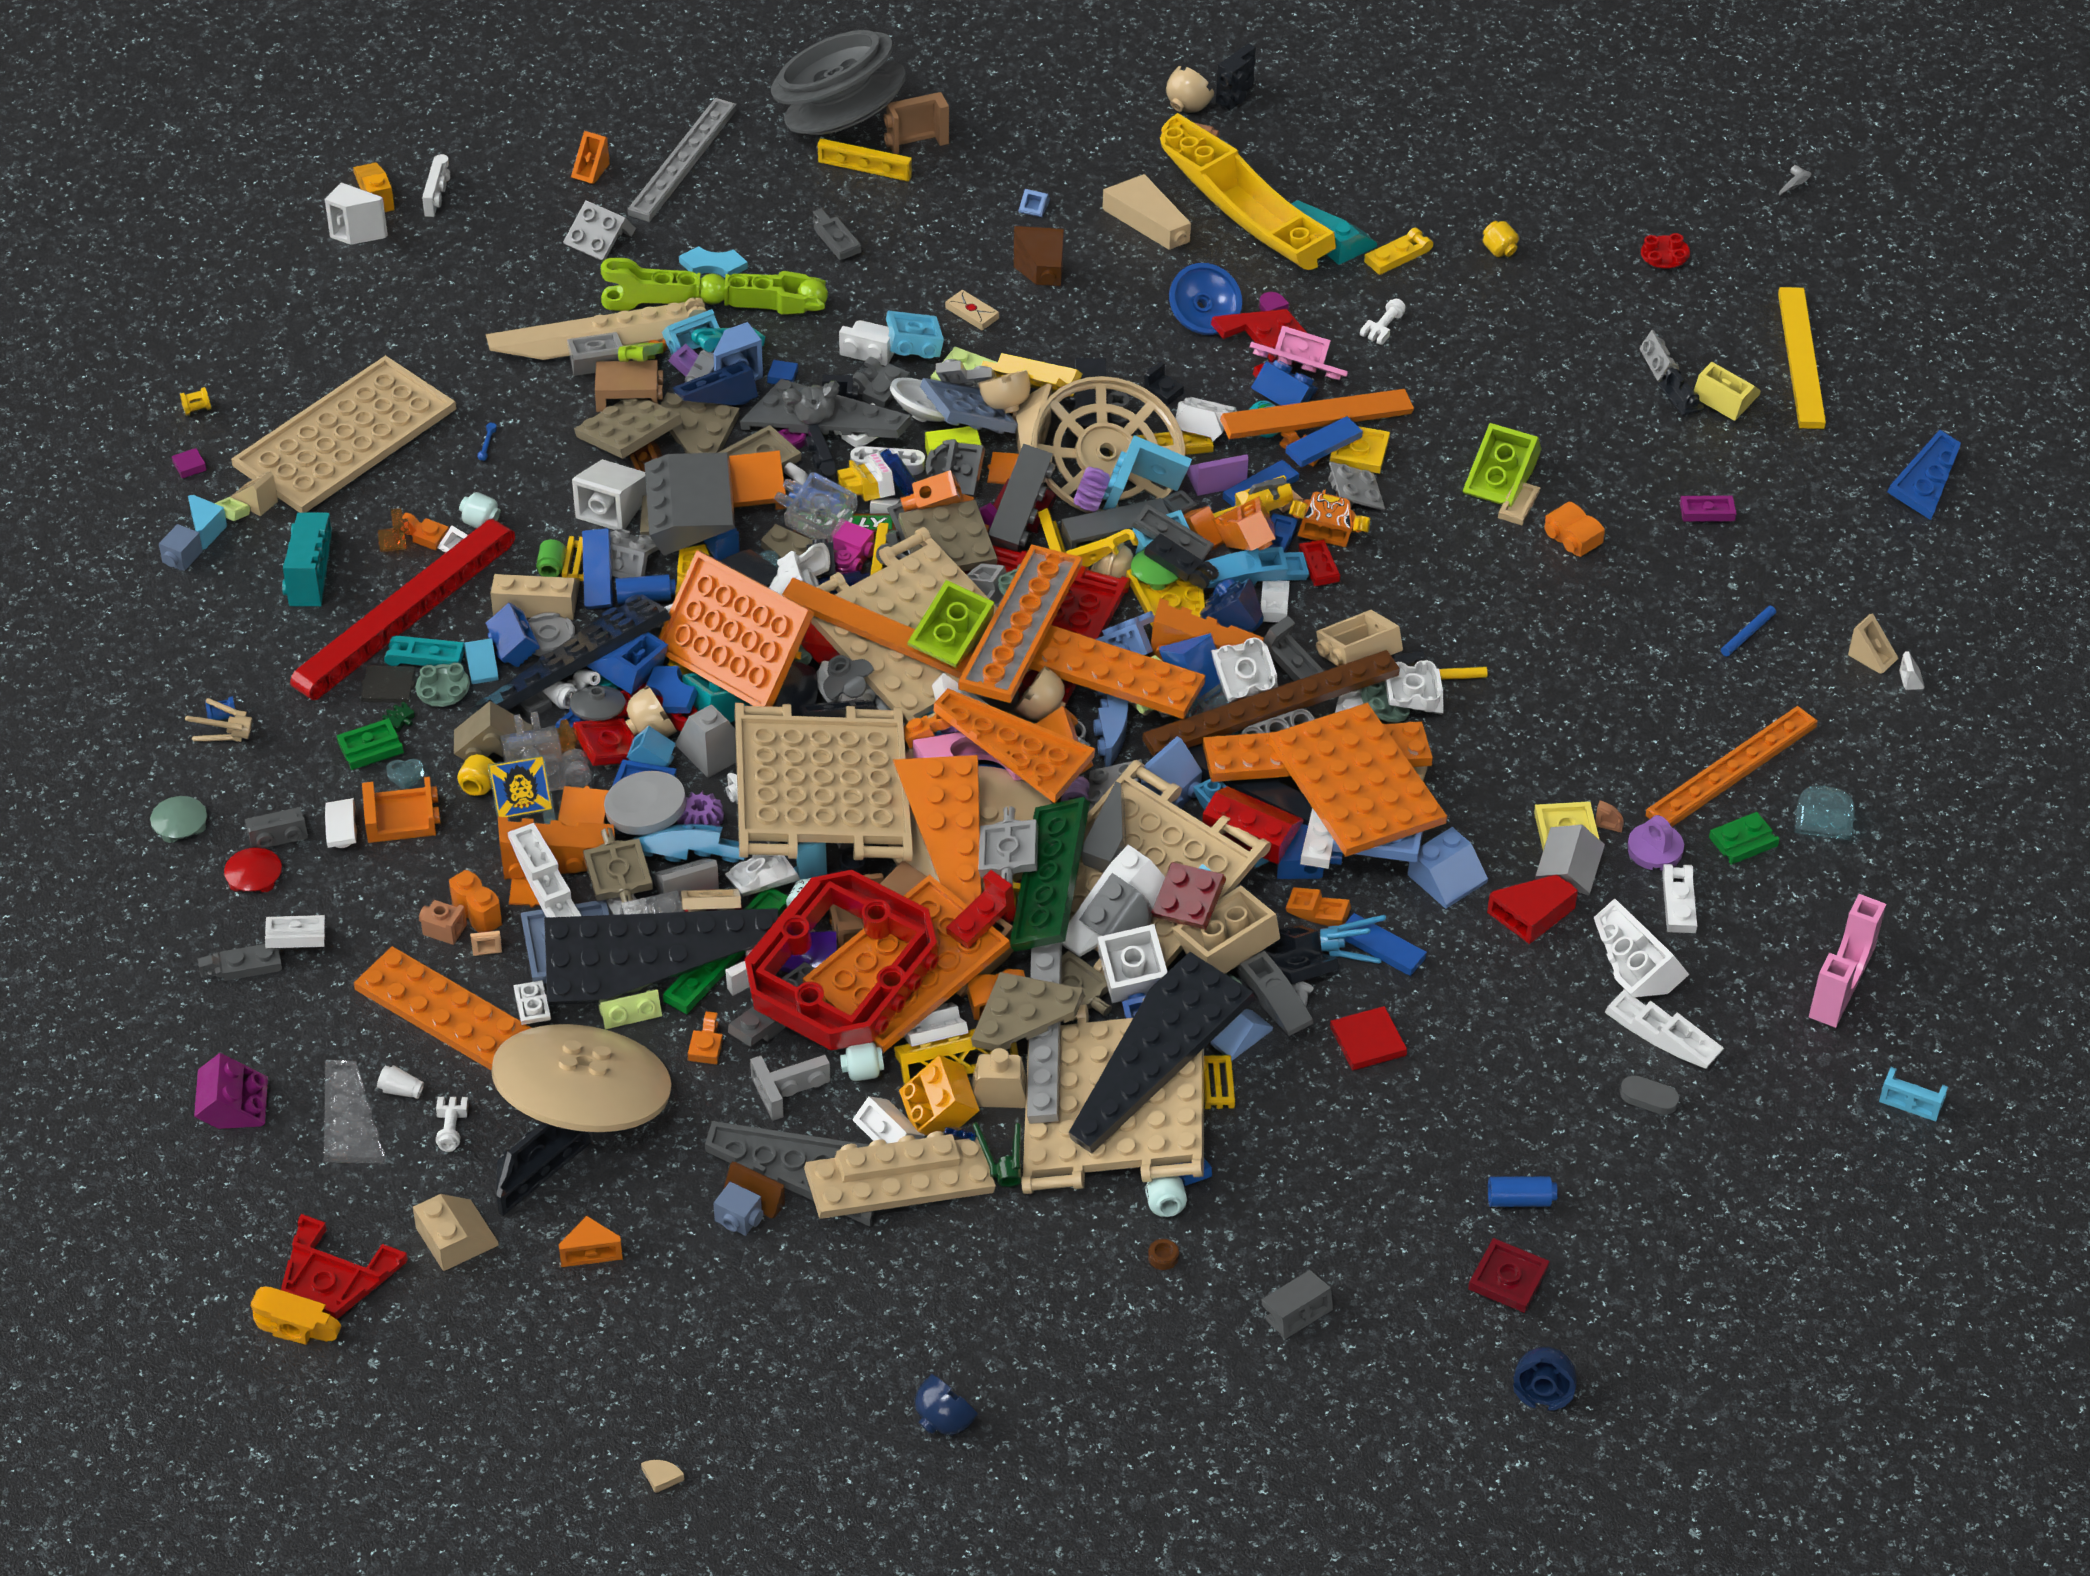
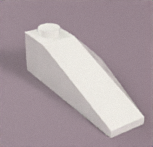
[1062,845,1165,957]

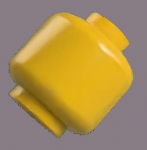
[1483,221,1519,257]
[457,754,495,796]

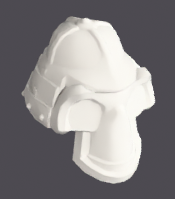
[769,543,830,594]

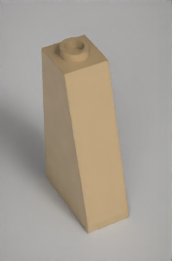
[1103,174,1191,250]

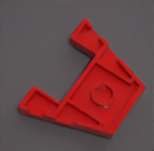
[1211,309,1307,378]
[281,1214,408,1319]

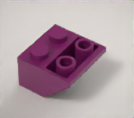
[194,1053,268,1129]

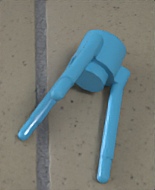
[1320,915,1386,964]

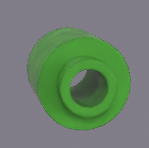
[536,539,566,577]

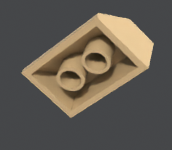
[491,574,580,620]
[1172,886,1280,973]

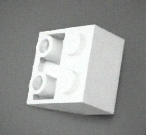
[325,183,388,245]

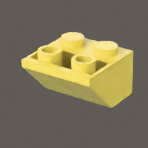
[1694,362,1761,421]

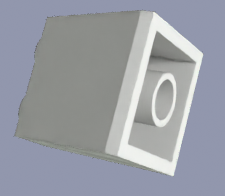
[572,459,647,530]

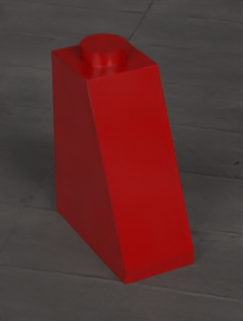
[1487,874,1578,944]

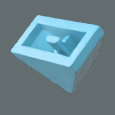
[188,495,227,550]
[464,638,499,684]

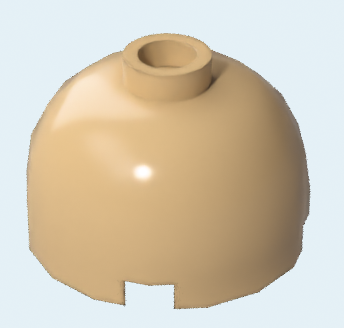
[1166,66,1214,113]
[978,370,1031,414]
[1014,666,1066,722]
[625,685,677,737]

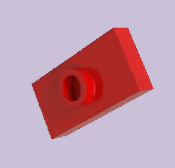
[1299,539,1340,587]

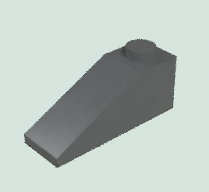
[1081,782,1126,872]

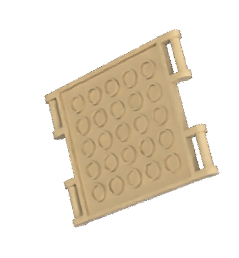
[811,527,1032,725]
[734,703,912,862]
[1015,760,1271,976]
[1021,998,1204,1194]

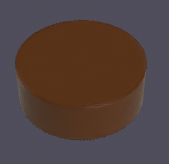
[1148,1239,1179,1270]

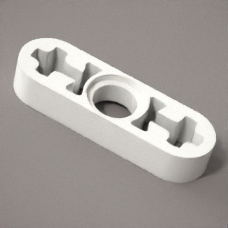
[850,446,925,475]

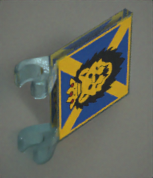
[488,755,556,824]

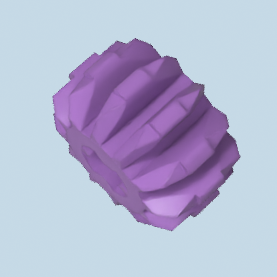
[1074,466,1110,512]
[677,790,724,827]

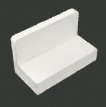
[853,1096,925,1143]

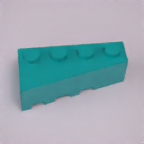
[282,512,332,606]

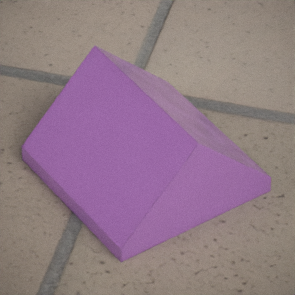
[1186,454,1248,496]

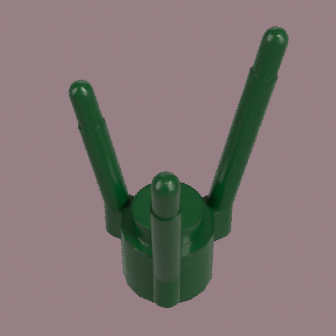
[973,1122,1022,1187]

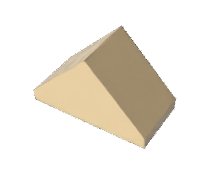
[230,471,278,516]
[1848,614,1898,673]

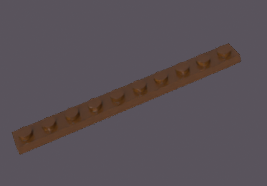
[1143,650,1400,757]

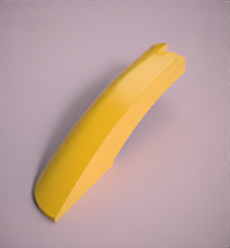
[1160,113,1336,270]

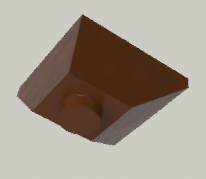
[1014,226,1064,286]

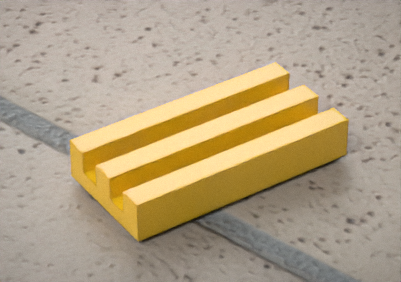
[562,536,584,581]
[1204,1055,1235,1109]

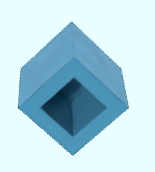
[626,726,676,767]

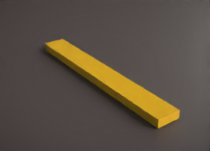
[1778,287,1826,429]

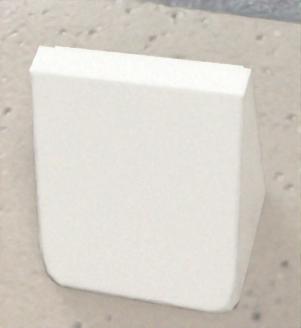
[870,497,901,514]
[437,526,468,553]
[1899,652,1925,690]

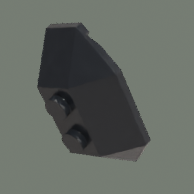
[496,1122,590,1216]

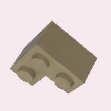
[454,701,533,762]

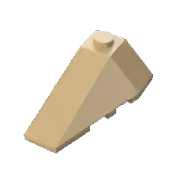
[1012,384,1052,454]

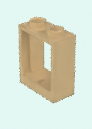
[1316,610,1403,666]

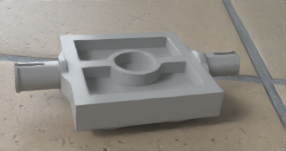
[978,806,1038,885]

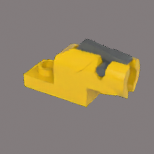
[1213,475,1293,518]

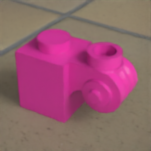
[833,521,875,577]

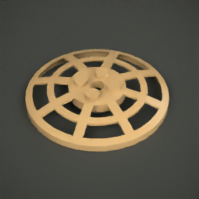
[1032,376,1185,513]

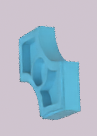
[679,246,748,277]

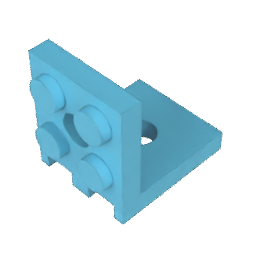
[1103,435,1192,510]

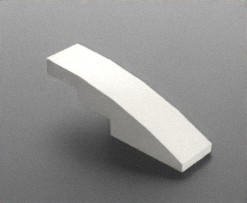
[508,823,581,917]
[1605,989,1724,1069]

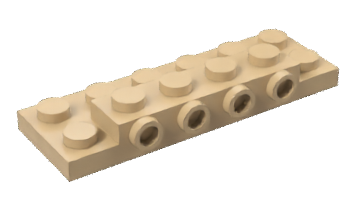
[804,1131,996,1219]

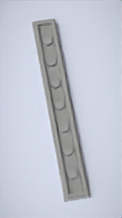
[628,98,737,222]

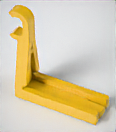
[1038,508,1138,567]

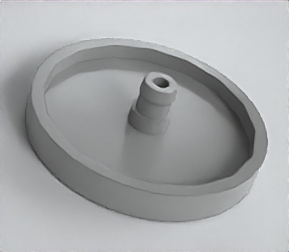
[604,771,687,835]

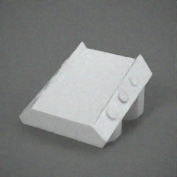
[1176,397,1237,441]
[1211,637,1278,702]
[1385,660,1443,715]
[725,855,801,897]

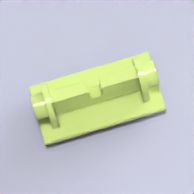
[599,990,662,1030]

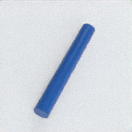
[1721,606,1776,657]

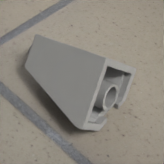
[676,704,736,778]

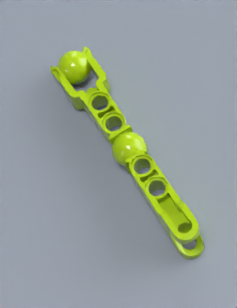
[601,258,828,314]

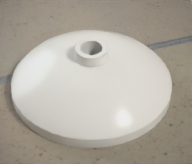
[890,378,945,422]

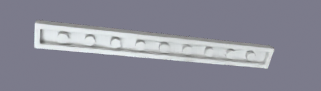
[1300,688,1363,869]

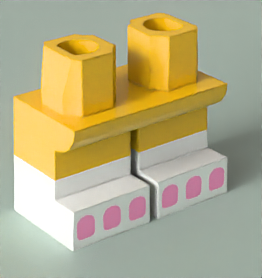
[837,453,895,501]

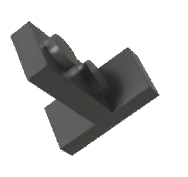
[1264,616,1324,681]

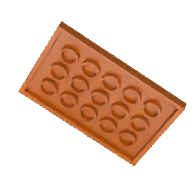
[658,550,815,707]
[1268,703,1447,857]
[802,874,1010,1053]

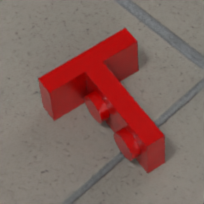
[946,870,1016,949]

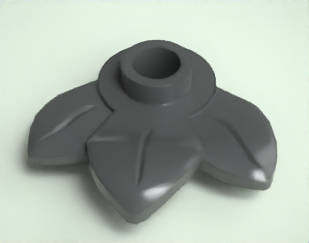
[823,655,874,700]

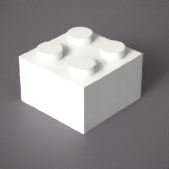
[1097,924,1167,1003]

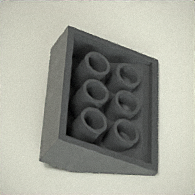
[645,452,735,556]

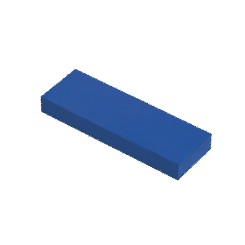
[1285,416,1363,467]
[1223,459,1299,507]
[582,528,613,609]
[1345,913,1427,976]

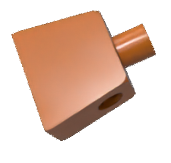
[901,470,964,512]

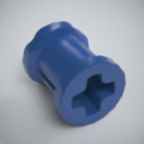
[205,696,235,720]

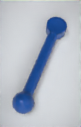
[477,423,497,461]

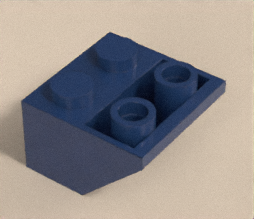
[1199,578,1263,631]

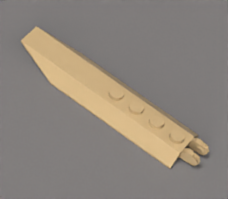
[486,297,706,360]

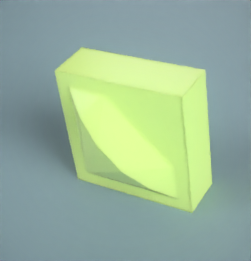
[215,497,250,521]

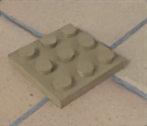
[574,398,682,459]
[899,500,997,571]

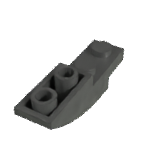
[1233,951,1314,1036]
[728,962,814,1047]

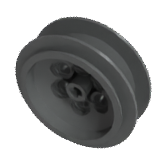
[771,30,906,135]

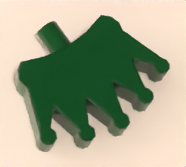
[382,702,415,732]

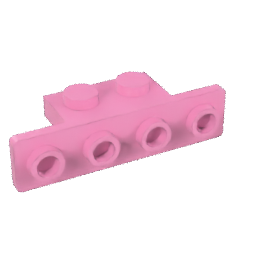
[1249,326,1348,380]

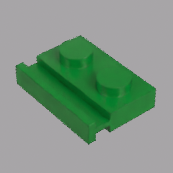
[336,718,404,770]
[1709,812,1780,865]

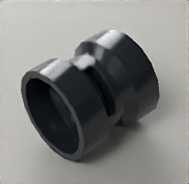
[839,847,868,875]

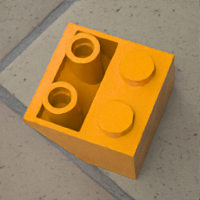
[899,1055,980,1136]

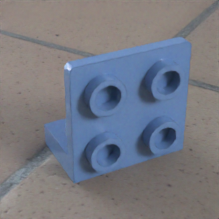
[1096,611,1155,655]

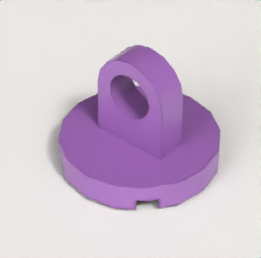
[1627,815,1684,870]

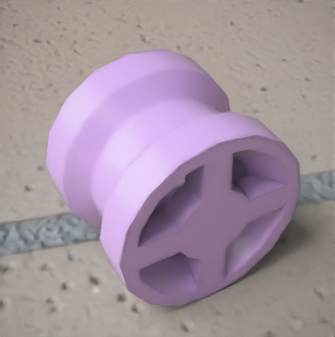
[1061,776,1089,802]

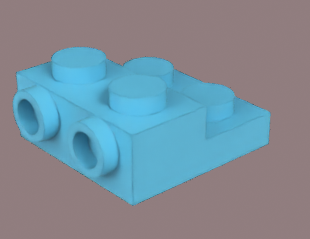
[886,311,944,358]

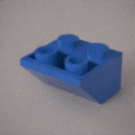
[1251,360,1318,405]
[587,632,668,694]

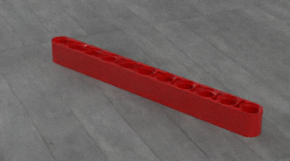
[290,519,515,700]

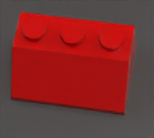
[1202,786,1303,864]

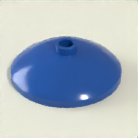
[1169,263,1242,335]

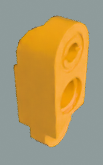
[250,1287,341,1345]

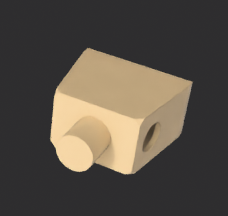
[971,1048,1027,1108]

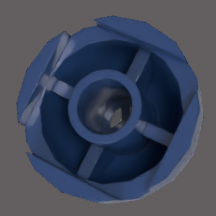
[1513,1347,1577,1411]
[915,1374,978,1435]

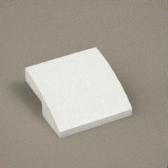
[904,1002,968,1046]

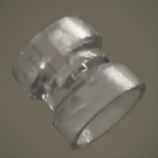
[560,749,592,788]

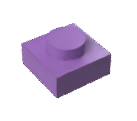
[668,344,699,377]

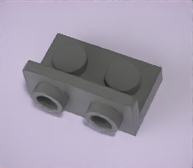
[245,807,308,848]

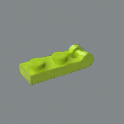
[618,343,663,362]

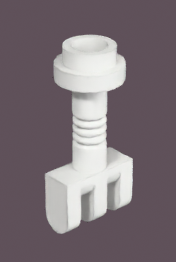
[1360,299,1405,345]
[436,1097,469,1152]

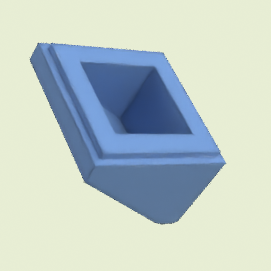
[1018,189,1050,217]

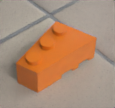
[1212,496,1276,551]

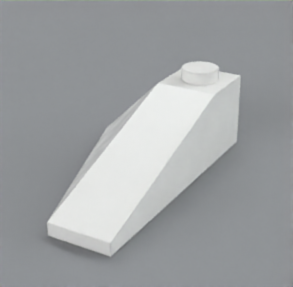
[1594,899,1689,997]

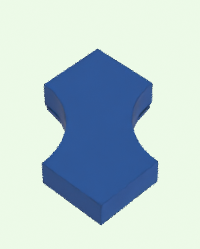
[646,666,698,713]

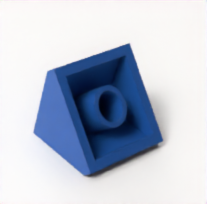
[1159,633,1222,702]

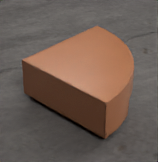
[1595,801,1624,833]

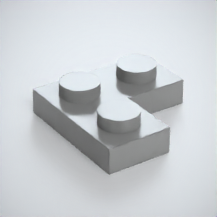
[936,359,997,388]

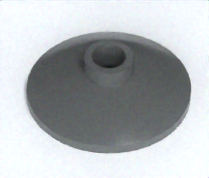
[570,685,625,721]

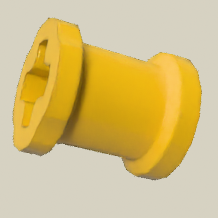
[180,387,211,416]

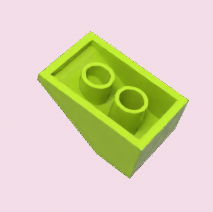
[1462,423,1542,507]
[907,580,994,668]

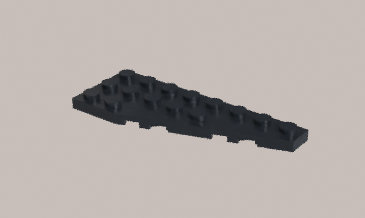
[470,594,671,715]
[544,908,778,1005]
[1069,952,1255,1154]

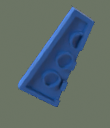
[1887,430,1961,520]

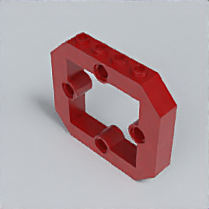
[744,870,939,1051]

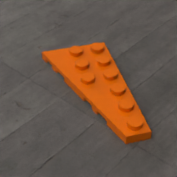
[933,688,1095,803]
[893,755,982,906]

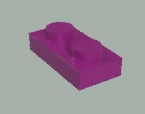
[1680,495,1736,522]

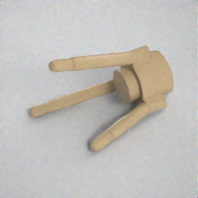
[185,698,252,742]

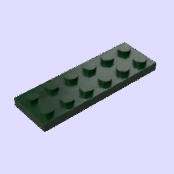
[1010,797,1090,952]

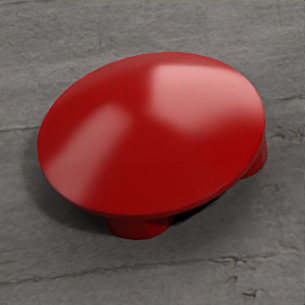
[1641,233,1690,268]
[224,848,282,892]

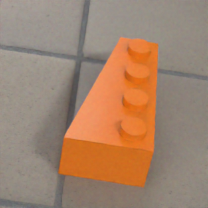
[1149,598,1264,661]
[498,816,615,879]

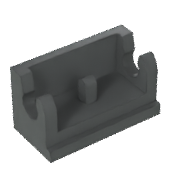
[1261,1270,1333,1339]

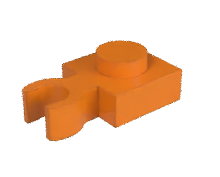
[903,714,952,748]

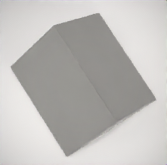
[567,332,623,376]
[1535,825,1605,896]
[651,858,719,907]

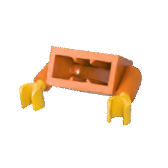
[1288,488,1371,547]

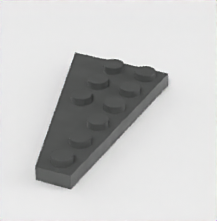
[740,379,912,438]
[705,1121,874,1227]

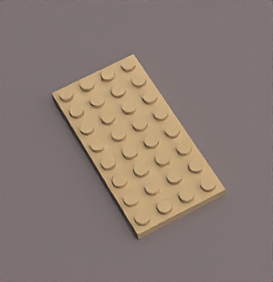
[232,355,456,513]

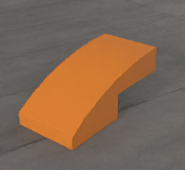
[1286,887,1351,926]

